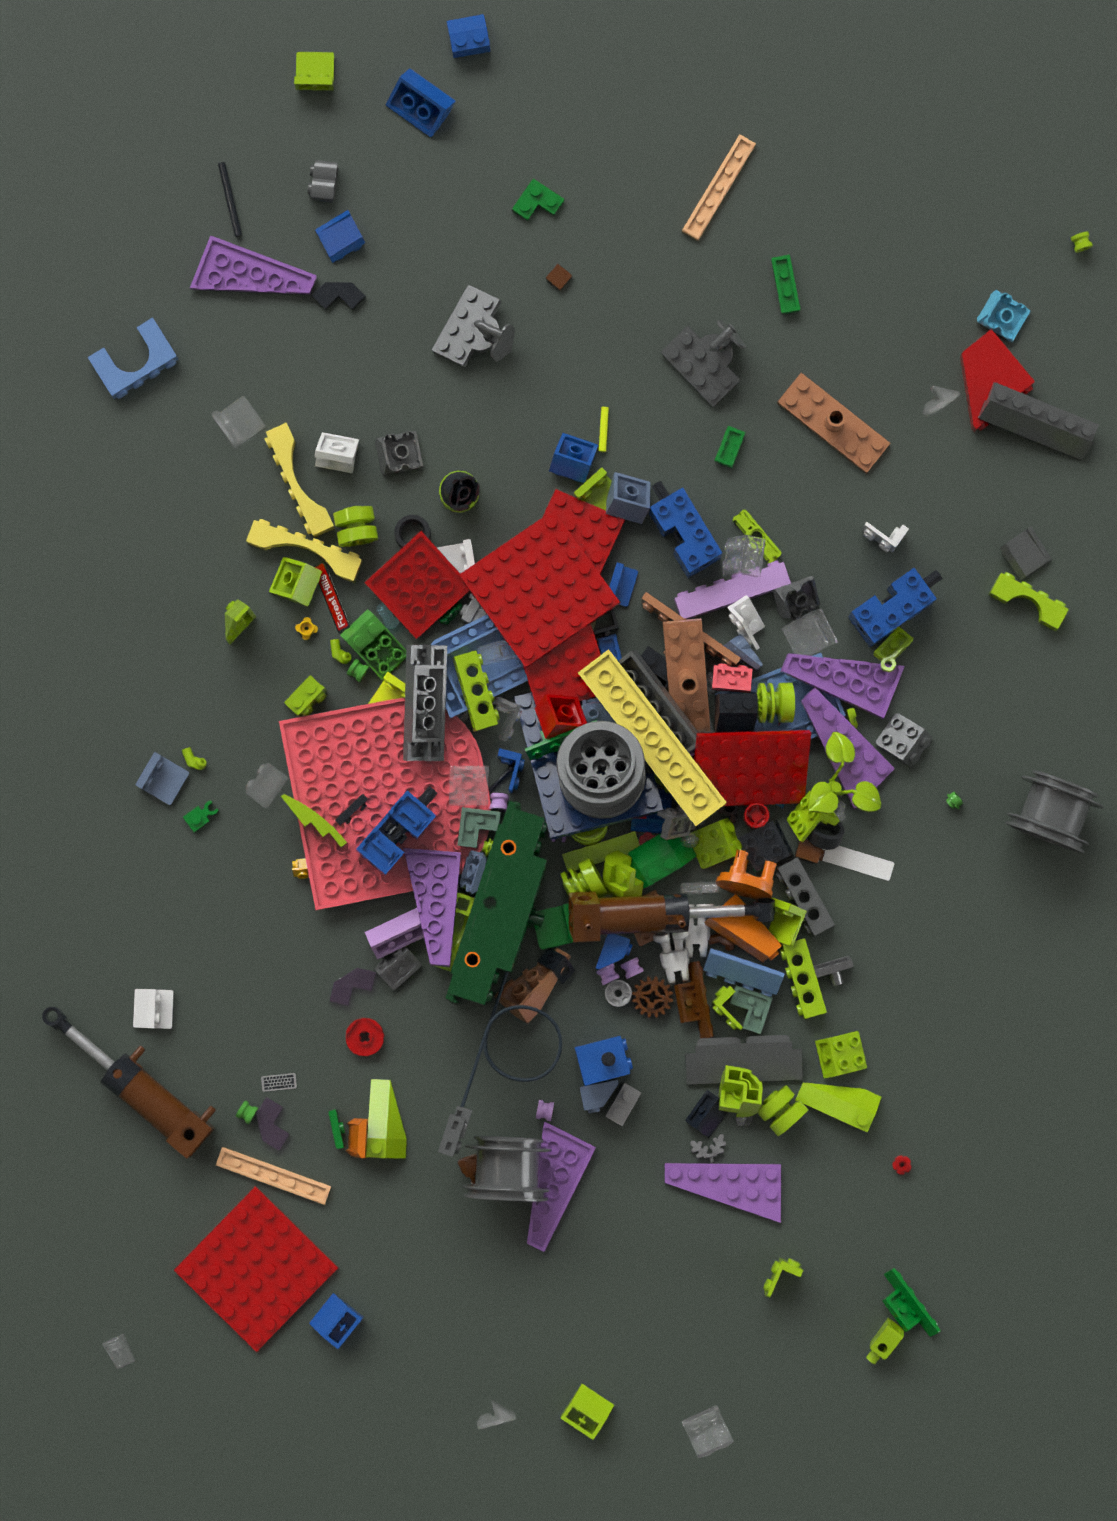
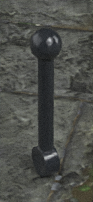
[488,765,515,795]

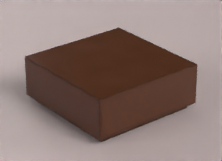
[546,264,572,291]

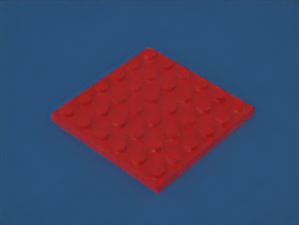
[459,510,620,669]
[174,1186,338,1352]

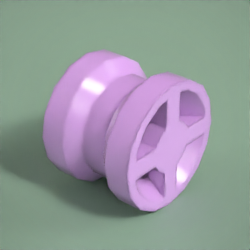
[489,793,510,812]
[620,957,644,979]
[596,964,620,985]
[536,1100,554,1121]

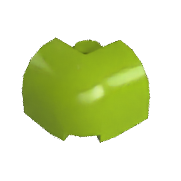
[603,850,644,897]
[718,1065,763,1118]

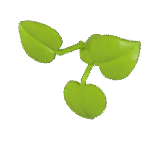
[808,732,881,814]

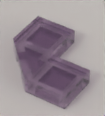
[330,968,376,1005]
[256,1097,289,1150]

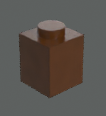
[795,839,825,864]

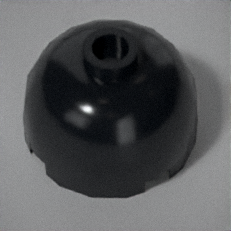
[441,472,480,511]

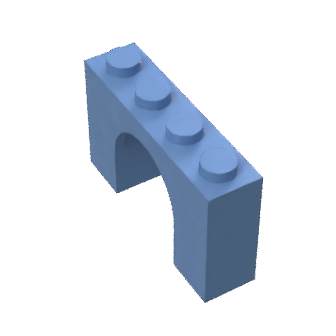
[88,318,178,399]

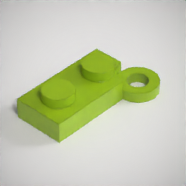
[873,627,913,672]

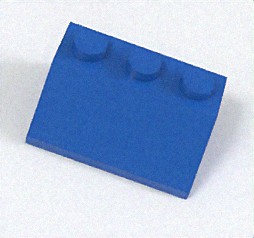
[386,69,456,137]

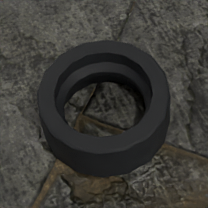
[394,514,431,548]
[807,821,845,850]

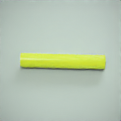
[599,407,609,452]

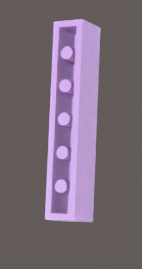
[674,561,791,620]

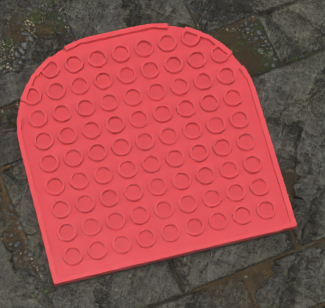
[279,698,491,910]

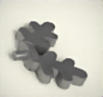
[690,1134,726,1162]

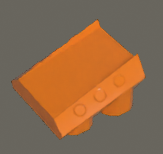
[345,1118,368,1158]

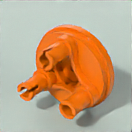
[716,850,777,899]

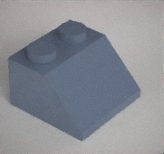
[606,472,650,524]
[579,1080,619,1113]

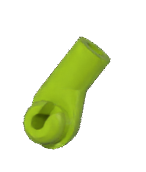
[330,639,352,664]
[181,747,207,770]

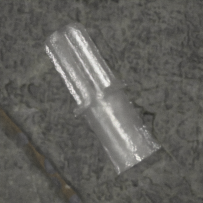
[681,881,719,896]

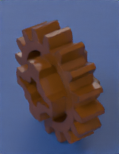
[632,976,673,1018]

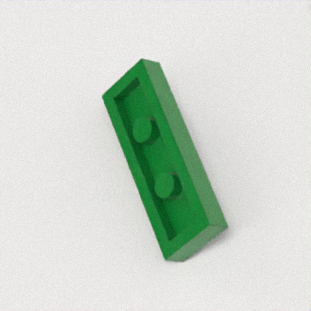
[771,255,800,315]

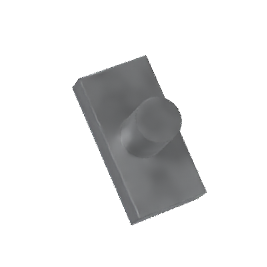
[813,955,854,986]

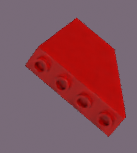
[960,329,1035,432]

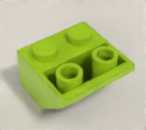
[561,1384,614,1440]

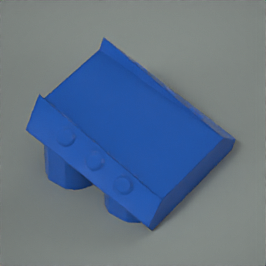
[315,210,365,263]

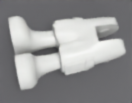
[683,904,714,958]
[653,930,689,984]

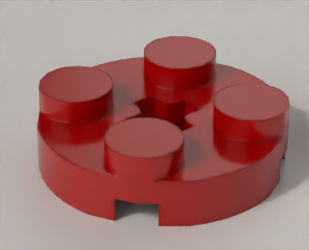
[346,1018,384,1056]

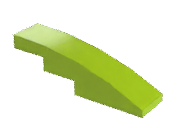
[281,794,347,848]

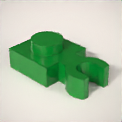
[183,800,219,833]

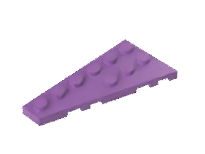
[190,235,317,294]
[780,653,905,719]
[801,687,895,809]
[403,848,461,967]
[527,1121,596,1252]
[665,1163,781,1223]

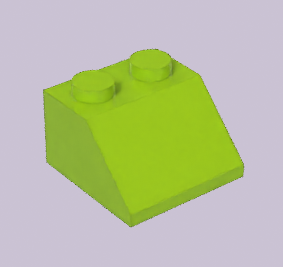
[269,557,322,607]

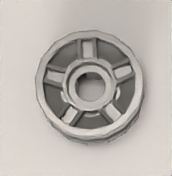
[605,980,632,1007]

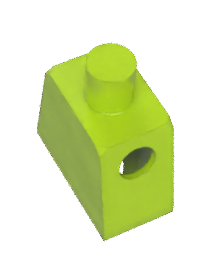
[866,1317,904,1364]

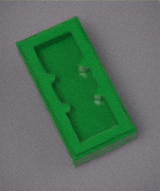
[714,426,746,468]
[328,1109,345,1149]

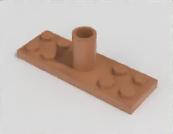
[777,373,890,474]
[641,592,741,667]
[663,618,711,733]

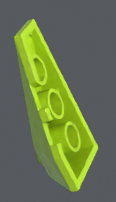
[225,599,256,644]
[366,1079,407,1158]
[795,1082,881,1132]

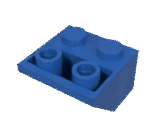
[309,1293,363,1349]

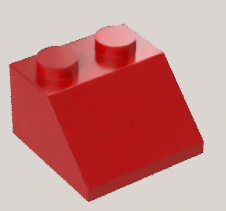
[534,694,587,739]

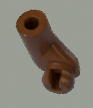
[708,933,735,951]

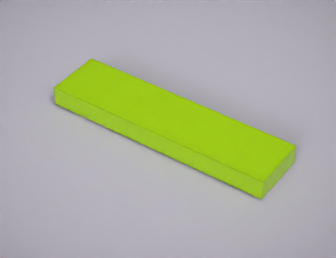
[562,832,639,873]

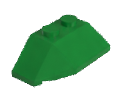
[628,833,697,889]

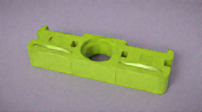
[732,510,781,564]

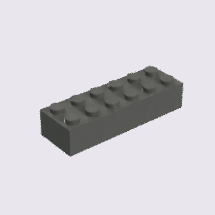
[618,650,699,754]

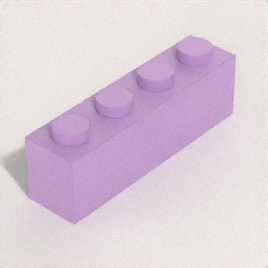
[365,908,424,959]

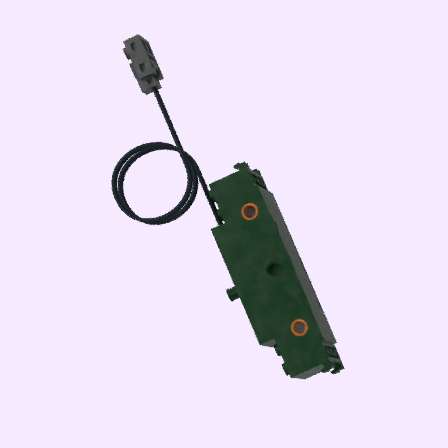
[438,801,562,1157]

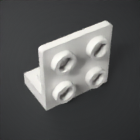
[862,522,909,552]
[437,539,475,573]
[727,595,765,650]

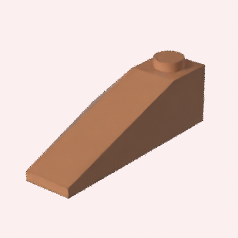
[494,948,571,1024]

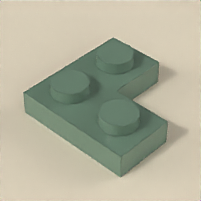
[457,807,500,848]
[730,985,773,1034]

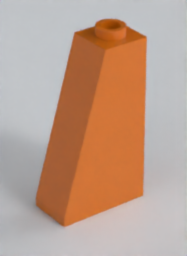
[704,894,782,962]

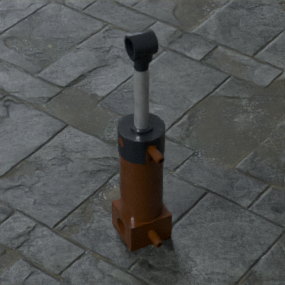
[569,892,775,942]
[42,1007,216,1159]

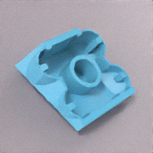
[977,290,1030,342]

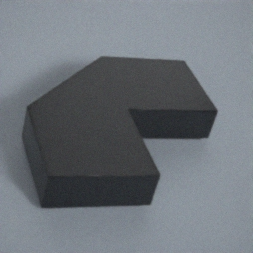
[312,282,366,310]

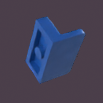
[610,562,638,607]

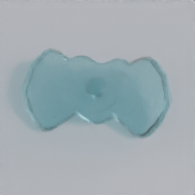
[376,602,400,629]

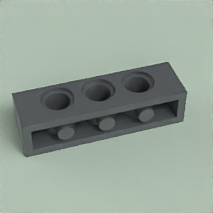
[776,857,835,936]

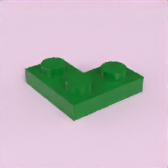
[512,178,564,221]

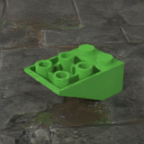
[340,609,406,680]

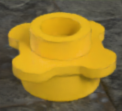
[295,617,318,640]

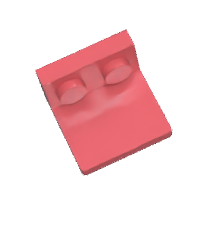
[712,664,752,693]

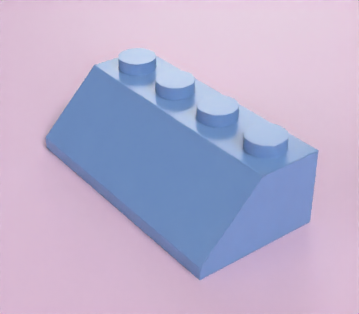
[703,948,785,997]

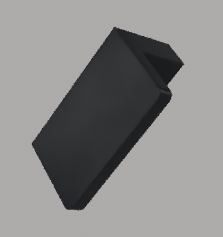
[685,1090,727,1138]

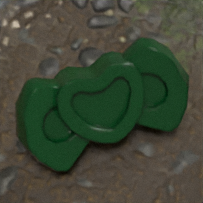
[438,601,462,625]

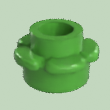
[946,792,963,809]

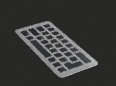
[261,1073,297,1092]

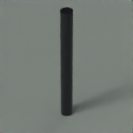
[218,162,242,237]

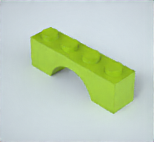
[988,572,1069,631]
[435,893,475,972]

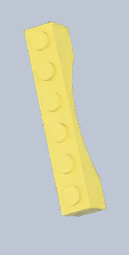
[264,423,335,538]
[246,519,363,583]

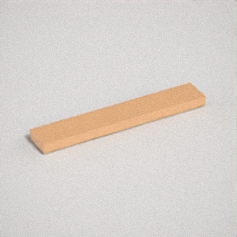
[682,134,756,241]
[216,1147,331,1205]

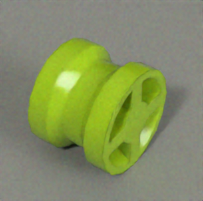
[1070,231,1093,253]

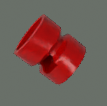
[743,803,769,829]

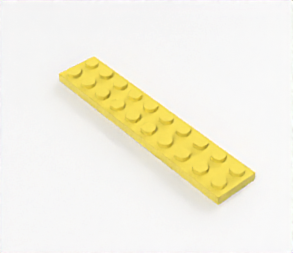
[578,649,727,826]

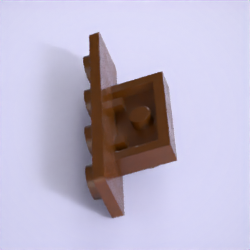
[674,961,713,1038]

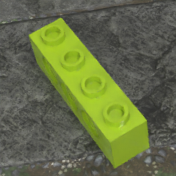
[452,650,500,732]
[780,938,827,1019]

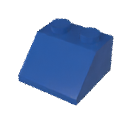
[447,14,490,58]
[549,433,598,483]
[595,934,632,970]

